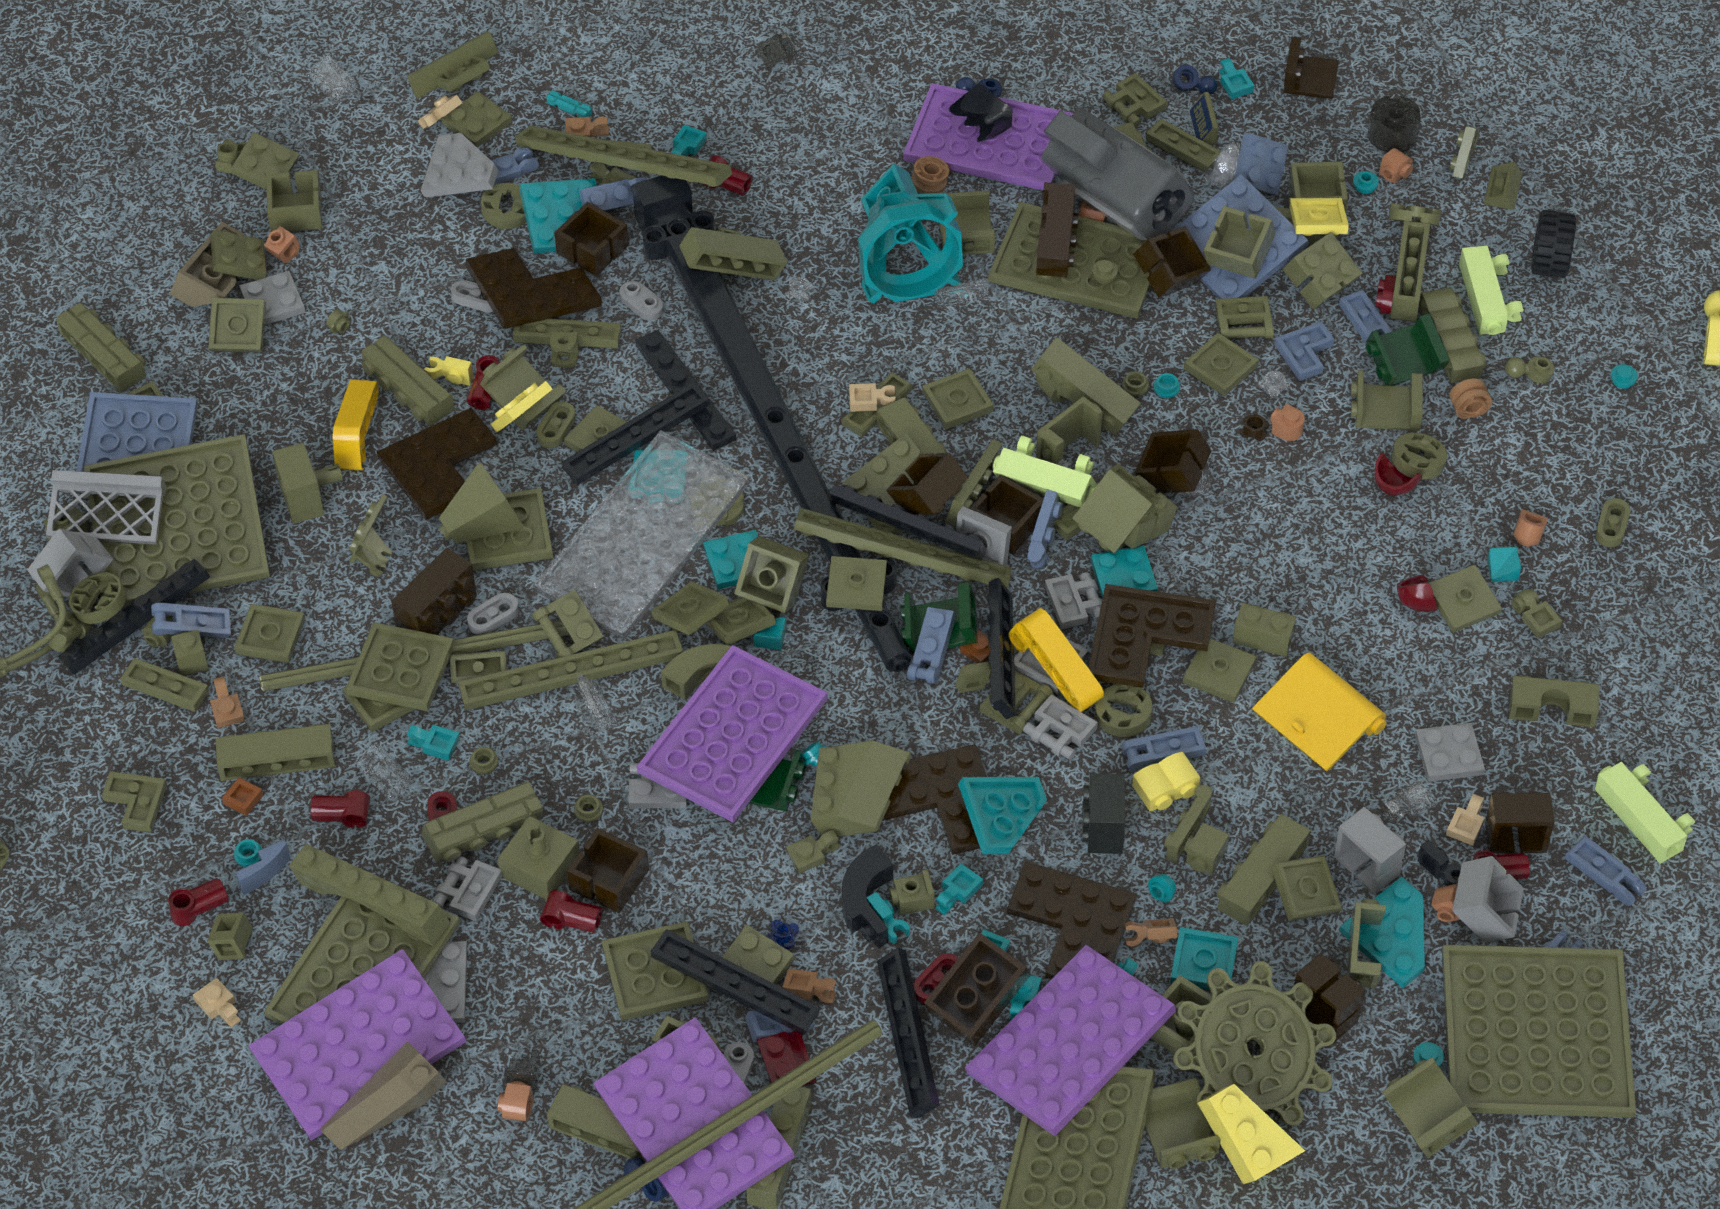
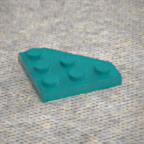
[519,178,597,254]
[958,777,1047,855]
[1339,876,1425,988]

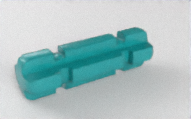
[546,90,592,117]

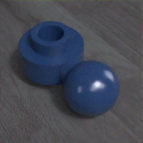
[1172,64,1217,95]
[956,77,1002,97]
[623,1157,669,1202]

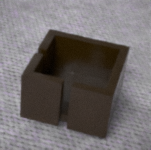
[554,202,629,276]
[1133,226,1211,298]
[1134,429,1211,494]
[886,453,969,515]
[969,474,1044,555]
[1485,791,1554,854]
[567,828,649,913]
[1294,953,1366,1044]

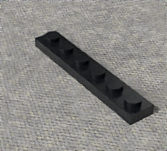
[635,330,736,451]
[561,382,710,485]
[830,484,986,561]
[58,559,210,675]
[987,578,1016,719]
[650,929,819,1035]
[877,947,940,1118]

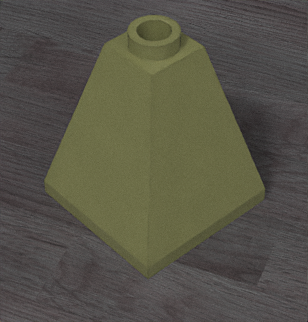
[438,463,524,544]

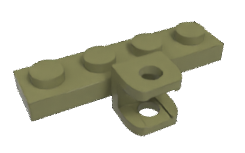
[513,319,621,368]

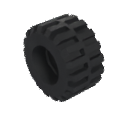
[1531,210,1576,278]

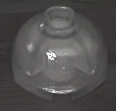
[1203,139,1241,190]

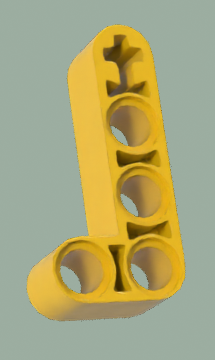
[333,379,379,470]
[1009,608,1104,712]

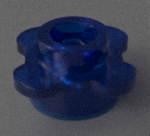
[767,920,799,949]

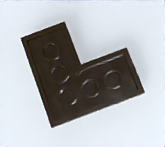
[466,248,602,329]
[377,408,497,520]
[1089,584,1216,688]
[882,744,987,855]
[1007,861,1137,980]

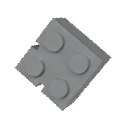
[27,528,113,597]
[1334,807,1406,894]
[1452,856,1524,943]

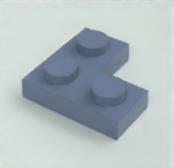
[1274,321,1334,381]

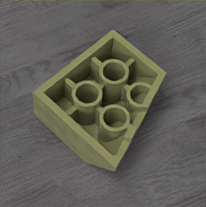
[811,740,912,837]

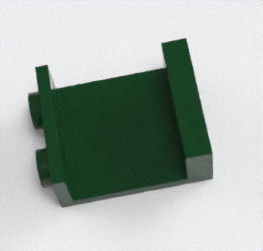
[1366,313,1450,386]
[901,582,978,654]
[749,749,806,812]

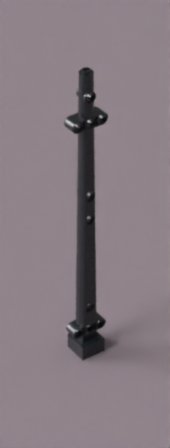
[632,175,912,672]

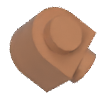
[1379,148,1413,184]
[264,226,300,263]
[1270,404,1305,441]
[1513,509,1548,547]
[1431,883,1461,922]
[497,1081,534,1122]

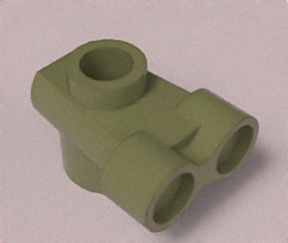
[215,139,247,173]
[48,611,92,652]

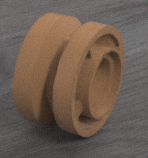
[911,156,949,194]
[1449,378,1492,419]

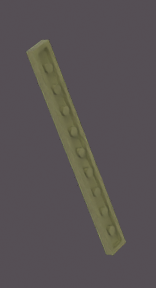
[515,125,732,187]

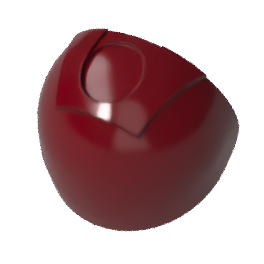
[1374,453,1422,496]
[1397,575,1437,612]

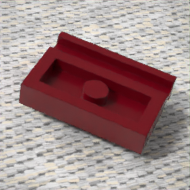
[757,1031,816,1087]

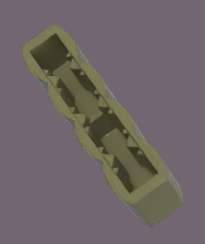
[1419,287,1487,383]

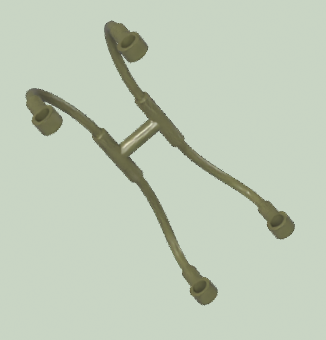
[0,564,66,678]

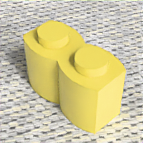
[1132,752,1200,811]

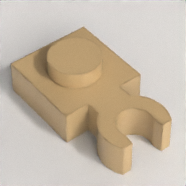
[418,95,462,129]
[849,383,896,412]

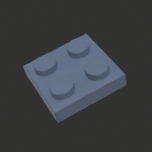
[1234,133,1288,195]

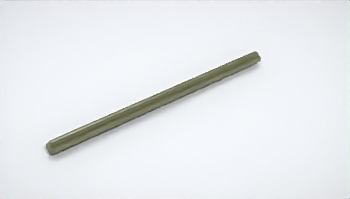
[259,620,569,691]
[573,1020,882,1209]

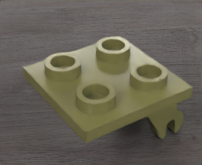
[349,494,392,576]

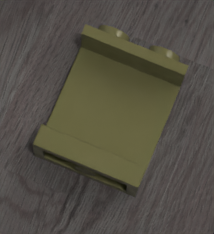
[939,191,995,255]
[480,344,567,430]
[1351,370,1423,431]
[1036,396,1103,466]
[1072,464,1160,553]
[1347,899,1386,988]
[1382,1058,1478,1158]
[1145,1078,1221,1169]

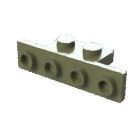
[407,31,498,99]

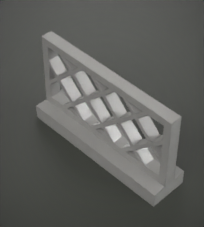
[46,470,166,545]

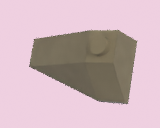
[170,222,244,307]
[320,1042,447,1150]

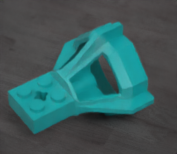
[858,163,963,304]

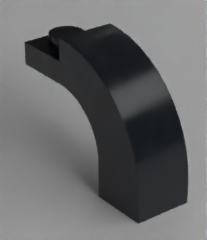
[842,844,893,949]

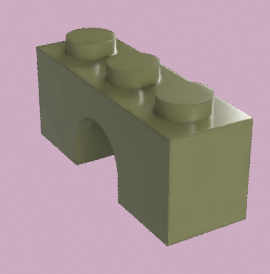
[1509,676,1599,727]

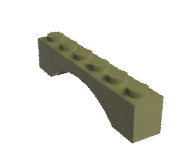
[289,844,450,946]

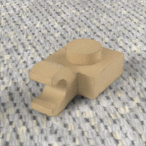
[1446,794,1485,846]
[193,978,241,1028]

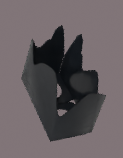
[949,83,1013,142]

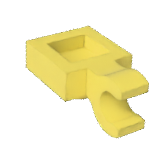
[424,356,474,386]

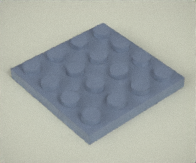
[1173,175,1309,299]
[76,392,198,472]

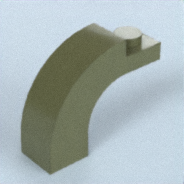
[661,644,731,700]

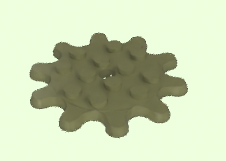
[1173,961,1336,1126]

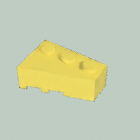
[1198,1084,1305,1184]

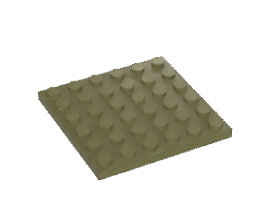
[84,434,270,607]
[1442,945,1636,1118]

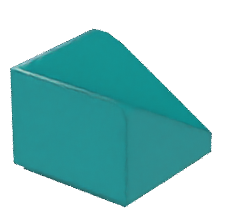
[1487,547,1521,582]
[753,617,787,651]

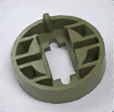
[481,183,526,230]
[1391,433,1447,479]
[69,572,127,624]
[1096,684,1153,737]

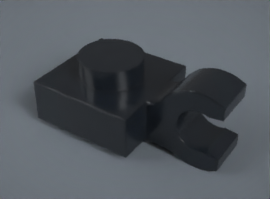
[1417,840,1461,886]

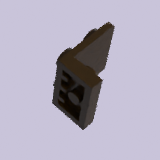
[1283,36,1339,99]

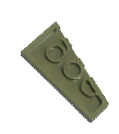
[945,439,1002,529]

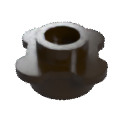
[1240,414,1269,441]

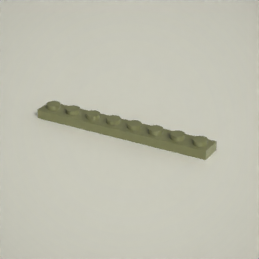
[794,508,1012,587]
[458,630,683,710]

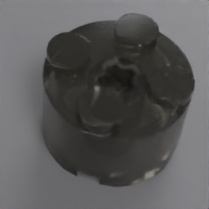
[1367,96,1421,153]

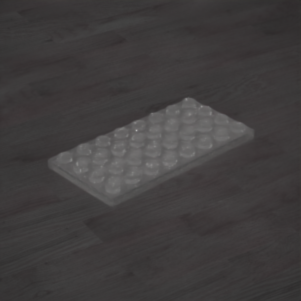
[533,430,750,640]

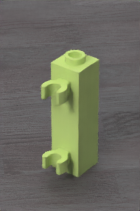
[1459,246,1523,335]
[993,436,1097,507]
[1595,762,1695,863]

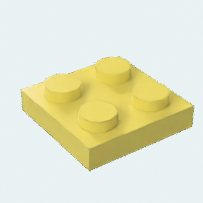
[1289,198,1349,236]
[491,381,553,432]

